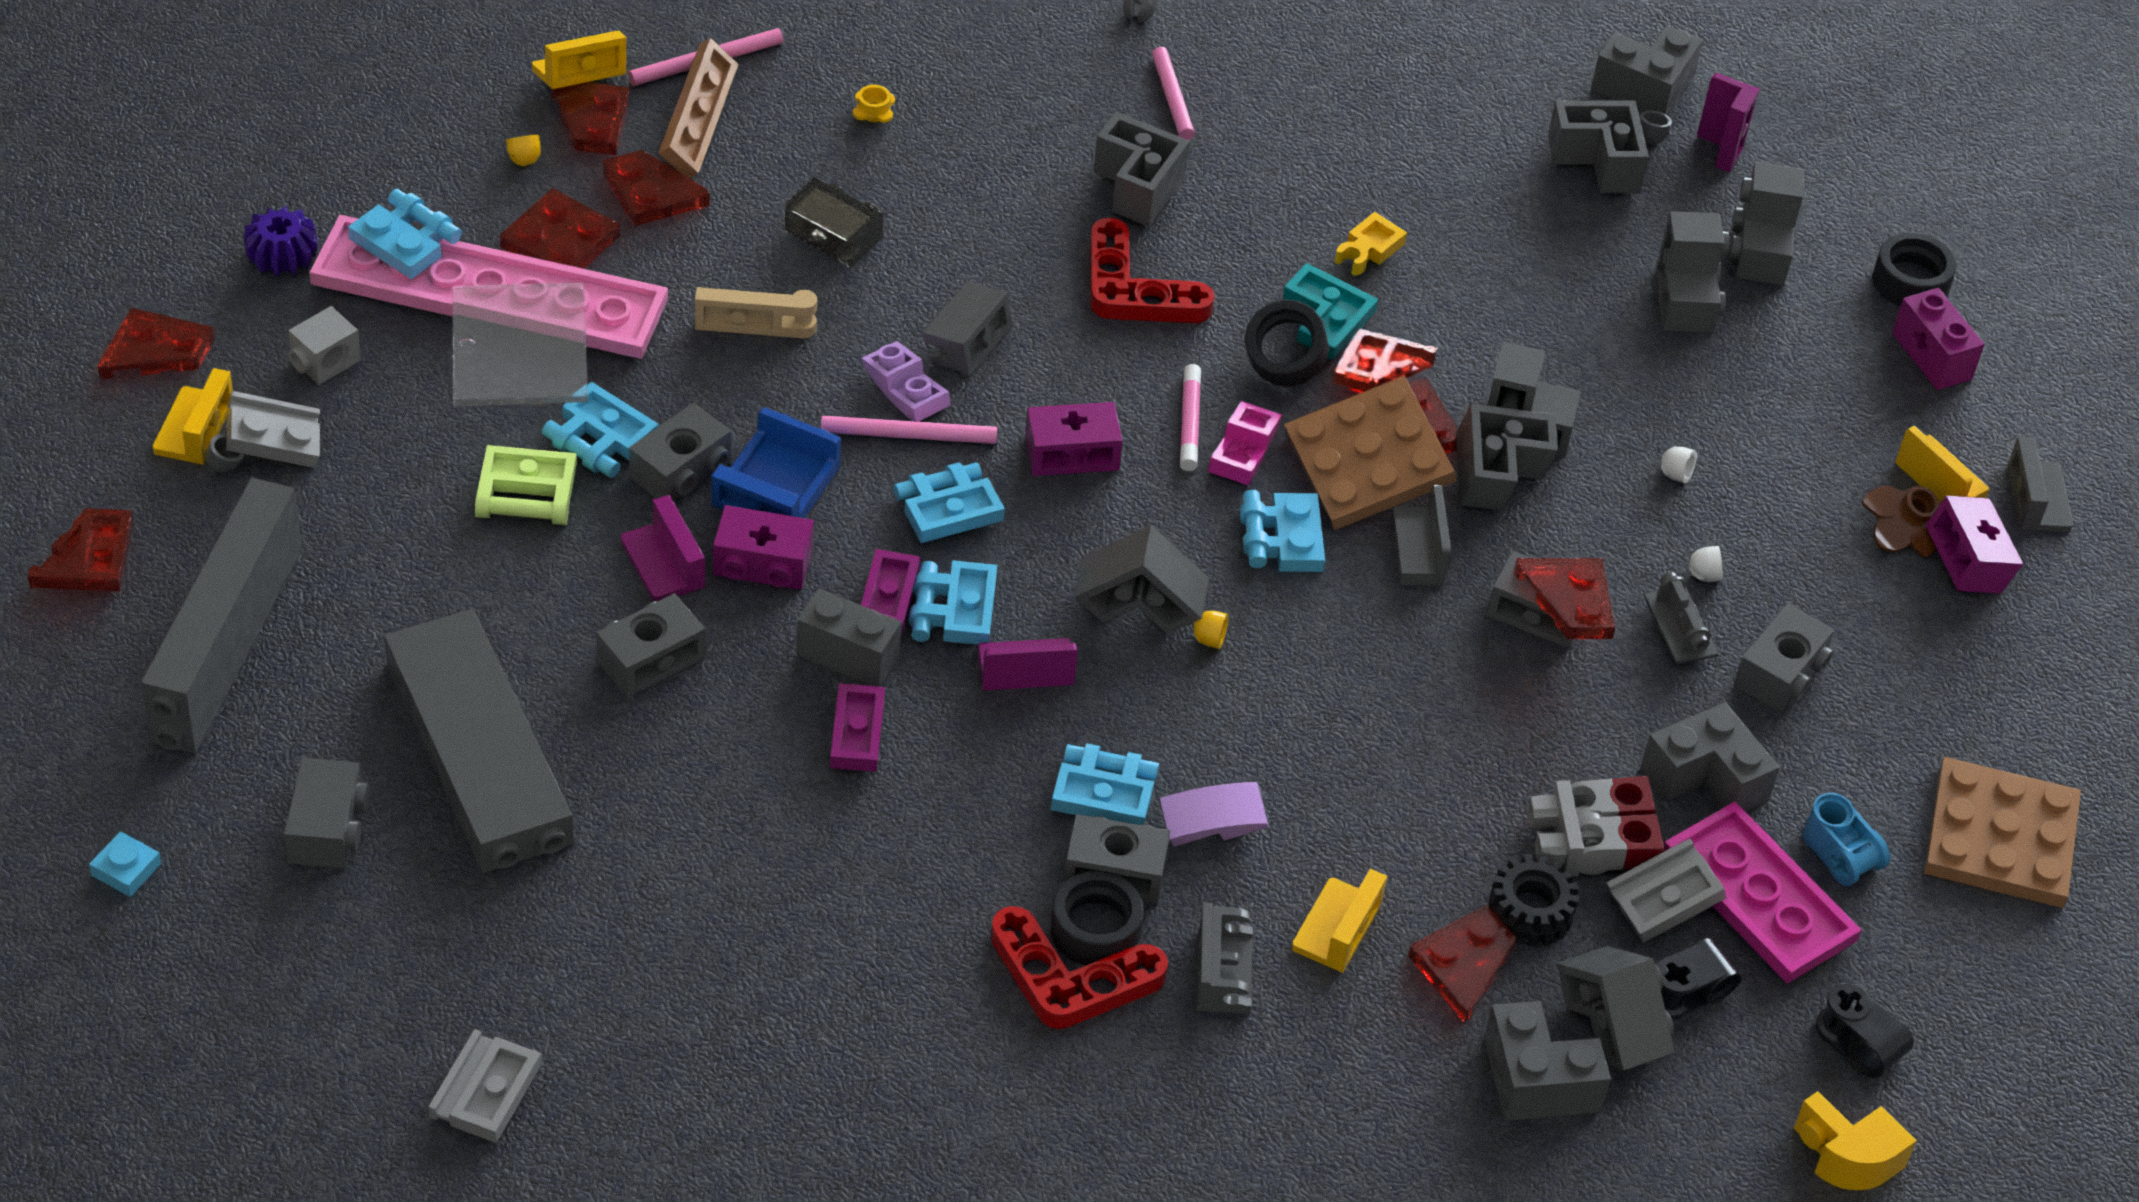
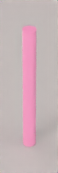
[628,28,783,87]
[821,416,997,444]

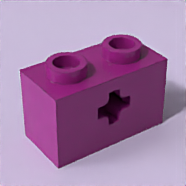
[1892,287,1985,390]
[1025,402,1123,476]
[1925,496,2023,594]
[713,505,814,590]

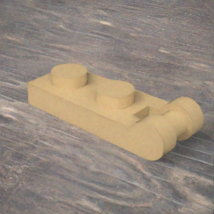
[695,287,817,338]

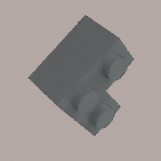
[1591,25,1703,115]
[1548,100,1649,193]
[1093,111,1190,227]
[1729,161,1805,286]
[1655,211,1729,333]
[1487,342,1581,457]
[1456,404,1558,511]
[1074,525,1209,634]
[1640,702,1780,812]
[1557,946,1675,1071]
[1484,1001,1611,1121]

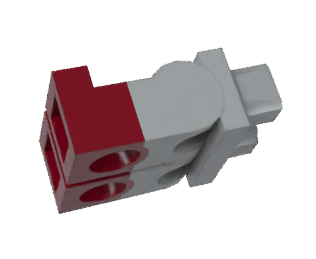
[1528,776,1664,877]

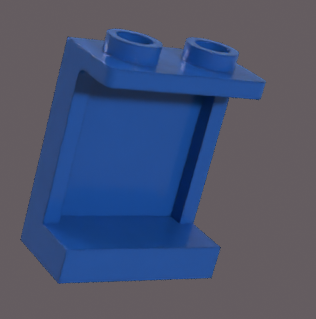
[711,407,841,518]

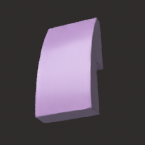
[862,341,951,422]
[1160,782,1269,847]

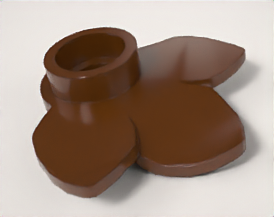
[1861,485,1939,558]

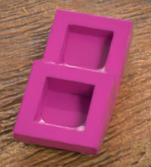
[1208,401,1282,486]

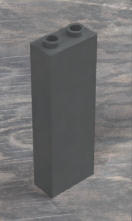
[141,477,302,754]
[384,609,574,874]

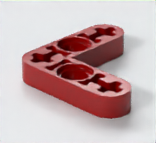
[1090,218,1215,323]
[991,906,1168,1029]

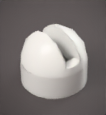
[1661,447,1697,484]
[1690,546,1723,582]

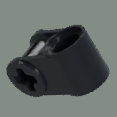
[1657,938,1742,1020]
[1815,983,1914,1078]

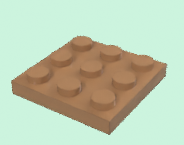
[1284,376,1457,530]
[1923,757,2081,908]

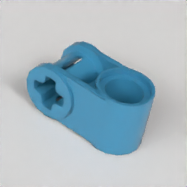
[1802,793,1890,886]

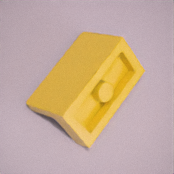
[532,30,626,89]
[153,368,233,465]
[1895,426,1990,504]
[1292,869,1388,973]

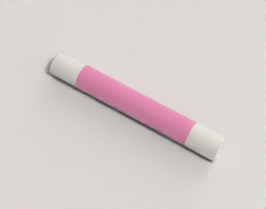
[1180,364,1201,471]

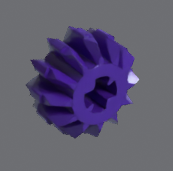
[243,205,318,277]

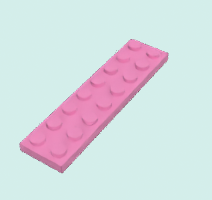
[309,215,668,359]

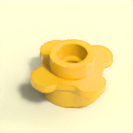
[853,85,895,123]

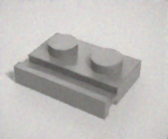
[226,391,320,468]
[1607,838,1726,943]
[428,1029,542,1143]

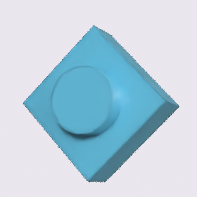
[89,831,161,897]

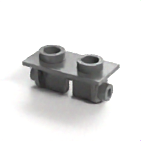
[1644,572,1718,664]

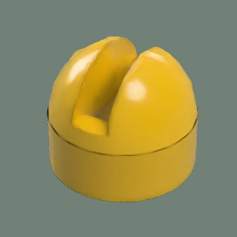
[506,135,541,166]
[1194,611,1229,649]

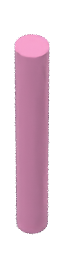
[1152,47,1195,140]

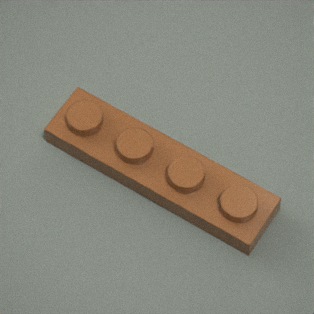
[658,38,739,180]

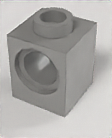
[288,306,361,385]

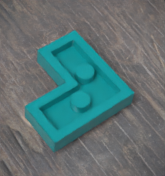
[1283,263,1379,360]

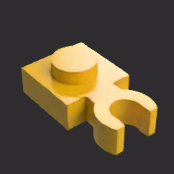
[1334,212,1407,276]

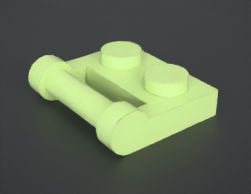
[475,445,577,525]

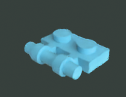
[348,189,462,280]
[542,382,659,478]
[893,462,1005,543]
[1240,490,1325,572]
[908,560,997,645]
[1051,743,1159,825]

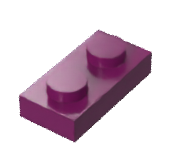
[861,549,920,636]
[830,683,885,772]

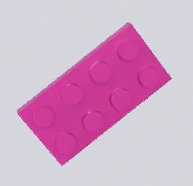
[1664,802,1862,984]

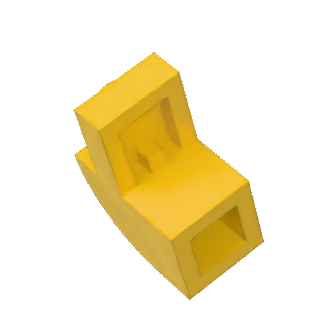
[1794,1091,1917,1190]

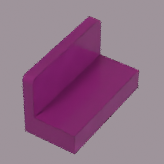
[1697,73,1760,172]
[621,495,705,602]
[977,638,1078,690]

